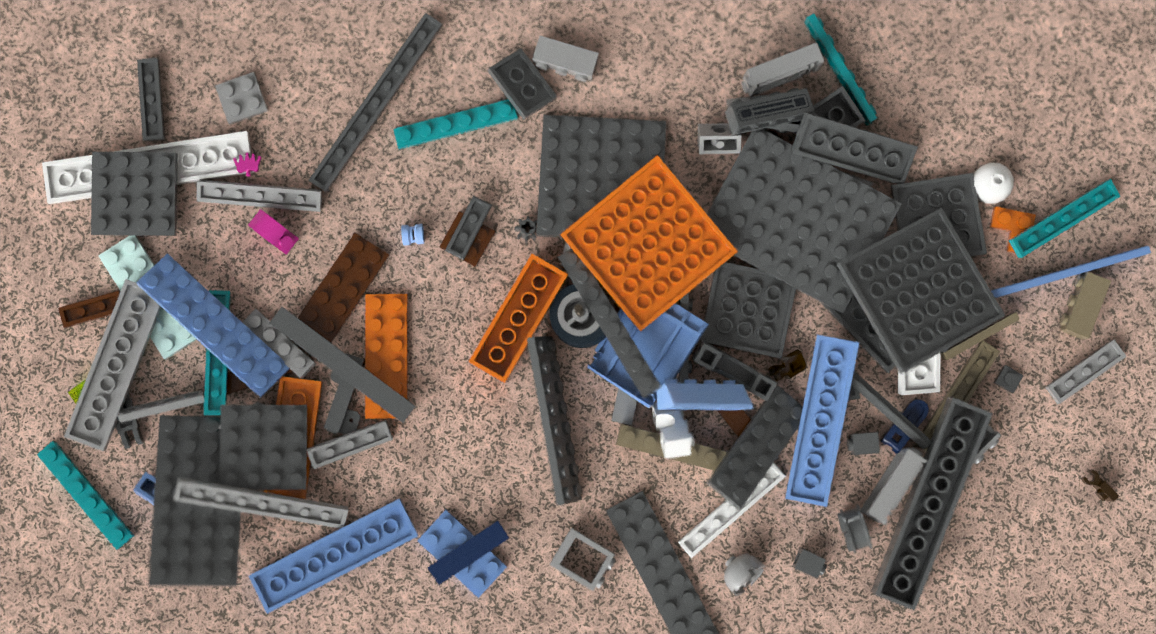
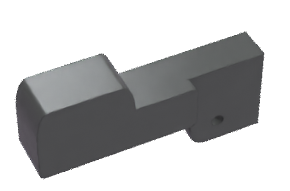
[324,353,365,434]

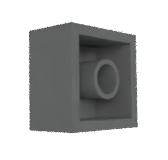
[812,86,866,127]

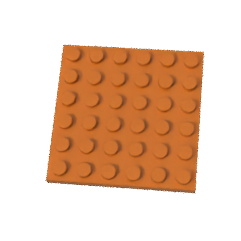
[560,155,738,332]

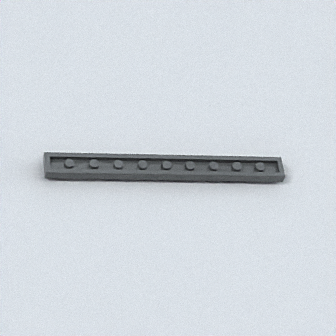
[309,13,443,193]

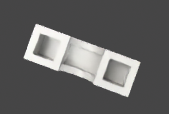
[652,402,694,458]

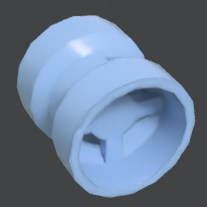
[401,223,424,246]

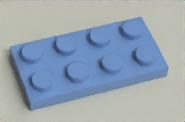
[417,510,507,598]

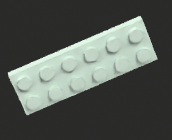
[98,236,197,360]

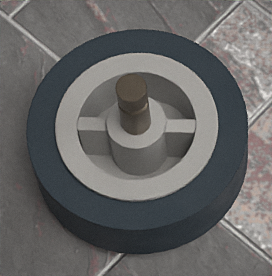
[549,284,610,348]

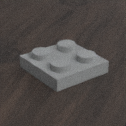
[215,72,268,125]

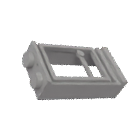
[741,42,824,97]
[861,447,927,525]

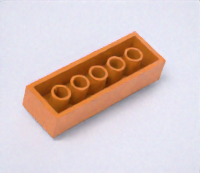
[468,254,568,384]

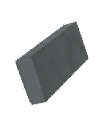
[445,195,492,261]

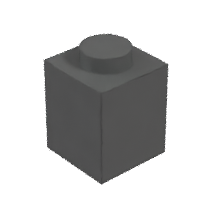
[847,432,880,455]
[792,548,827,579]

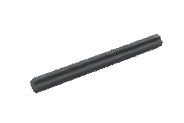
[851,371,931,449]

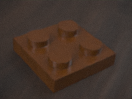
[439,211,496,268]

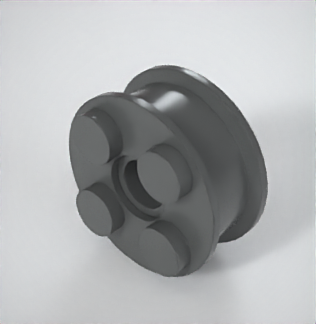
[837,504,873,554]

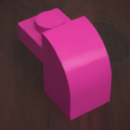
[248,209,299,255]

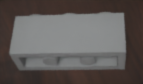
[532,36,599,82]

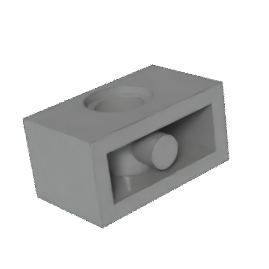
[698,123,742,154]

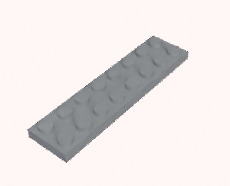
[64,279,162,451]

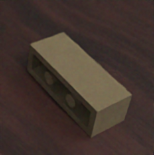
[1059,272,1111,340]

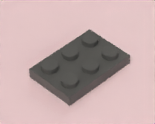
[488,48,557,120]

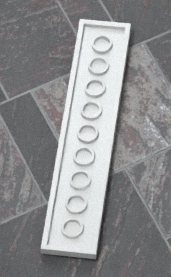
[42,131,254,204]

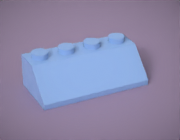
[657,379,753,411]

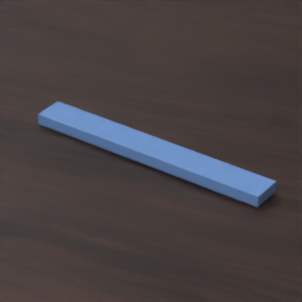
[991,246,1151,298]

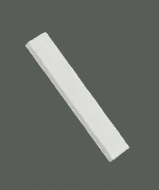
[678,463,786,558]

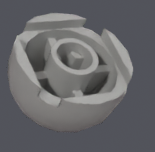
[724,554,765,596]

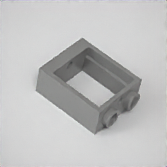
[550,527,616,591]

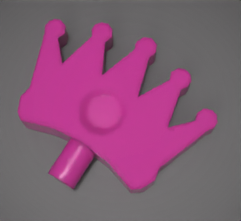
[233,153,262,177]

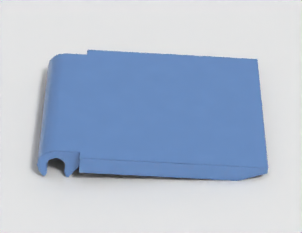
[587,303,709,408]

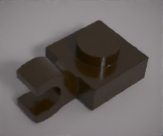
[768,349,808,381]
[1081,469,1120,502]

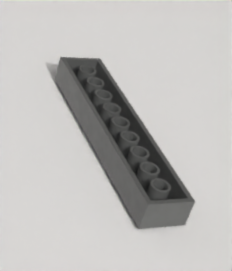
[871,397,993,611]

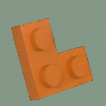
[990,206,1036,255]

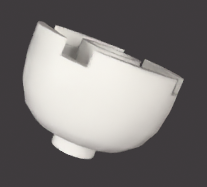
[973,163,1014,204]

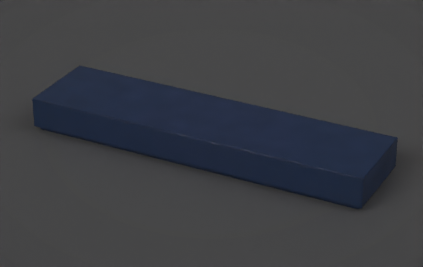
[427,520,510,585]

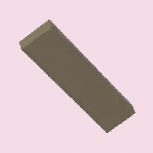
[941,312,1019,360]

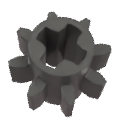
[514,216,537,243]

